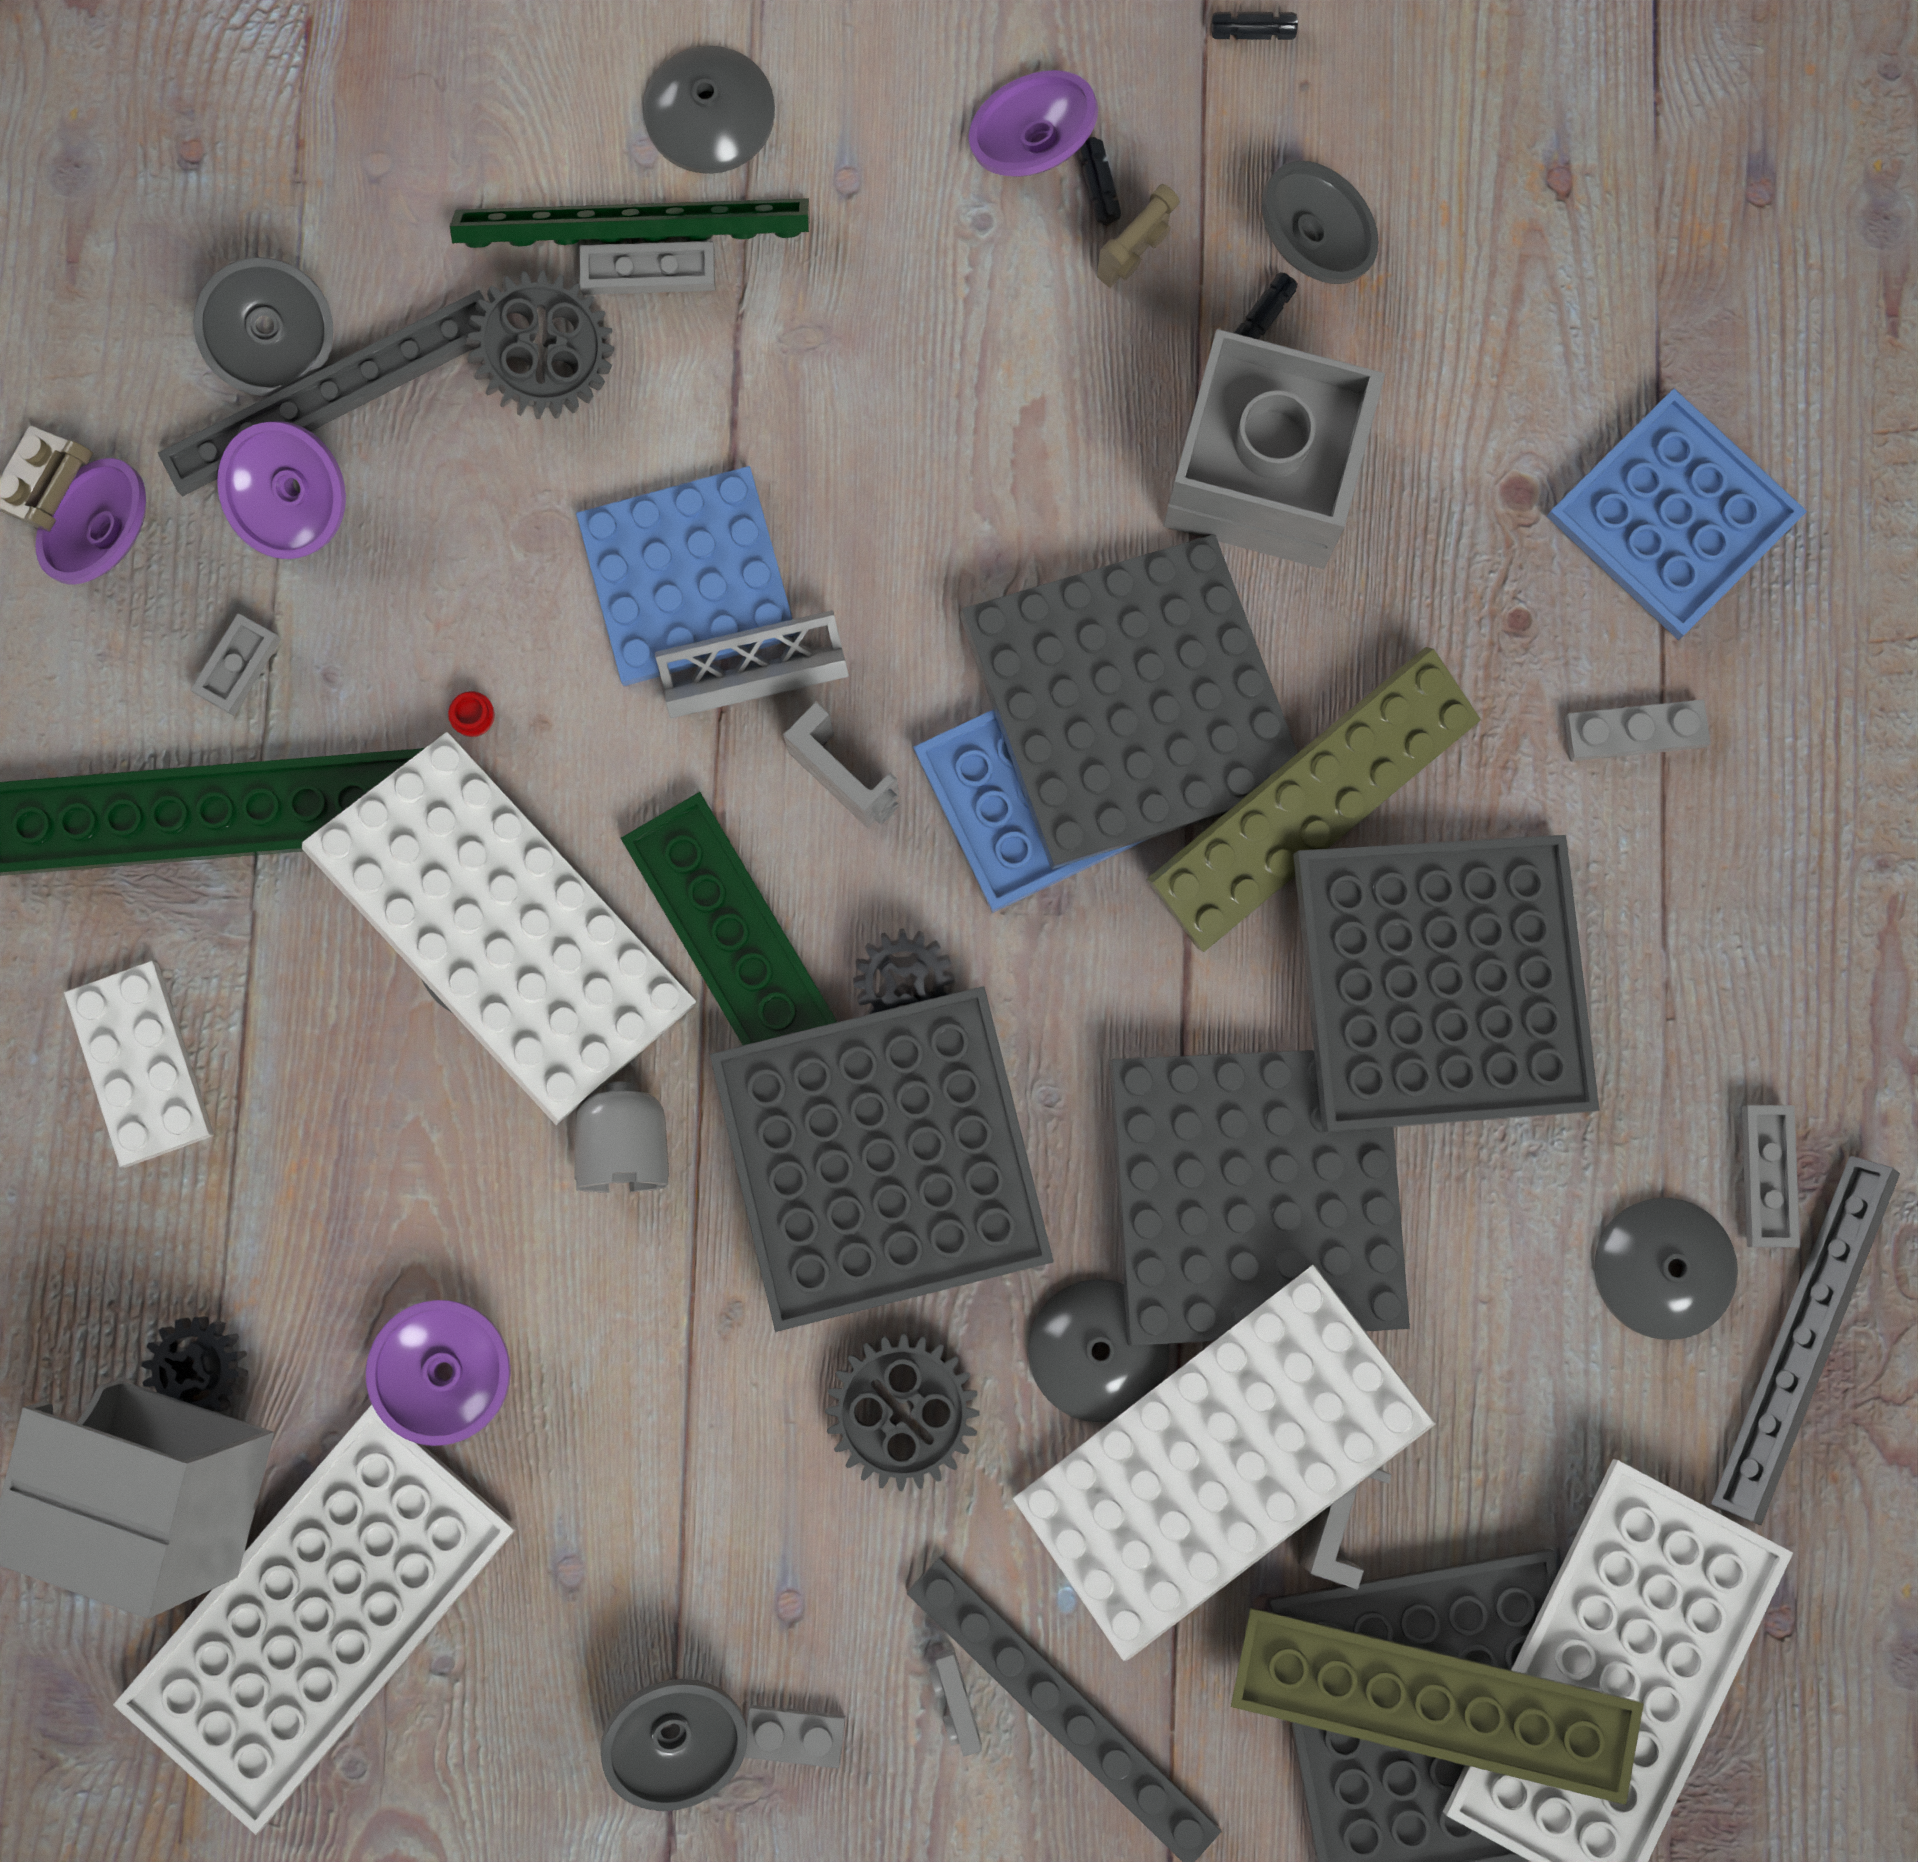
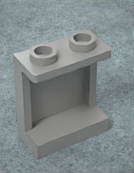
[783,702,899,828]
[1298,1467,1392,1590]

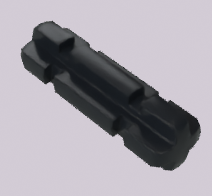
[1211,12,1298,40]
[1078,137,1121,225]
[1234,272,1298,340]

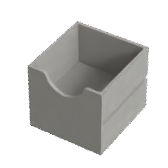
[1163,329,1385,569]
[0,1380,274,1619]

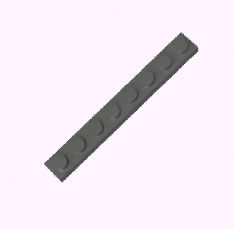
[158,290,485,497]
[1711,1156,1900,1526]
[907,1556,1222,1862]

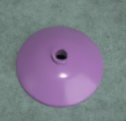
[969,70,1098,177]
[217,421,346,559]
[35,458,146,585]
[366,1300,511,1446]

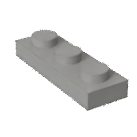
[580,241,716,295]
[1564,699,1711,762]
[1742,1105,1800,1248]

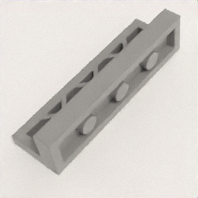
[655,610,849,719]

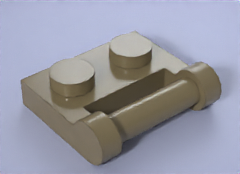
[1097,184,1180,288]
[0,425,93,532]

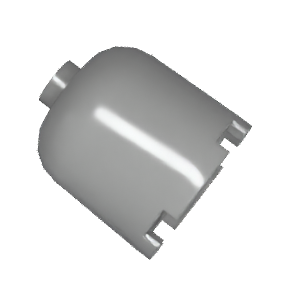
[574,1082,669,1193]

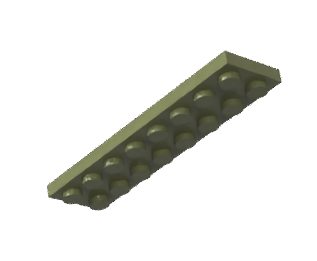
[1146,647,1481,952]
[1231,1607,1644,1805]

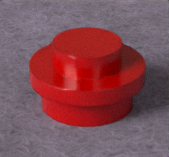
[448,691,495,737]

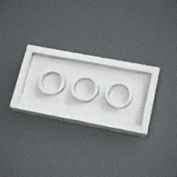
[64,961,214,1168]

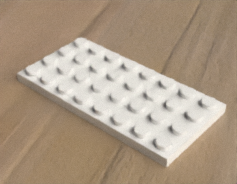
[302,732,696,1125]
[1013,1265,1436,1661]
[113,1405,517,1835]
[1443,1459,1793,1862]

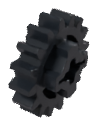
[853,928,955,1015]
[141,1316,248,1412]

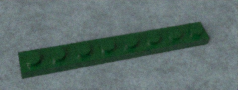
[449,198,810,248]

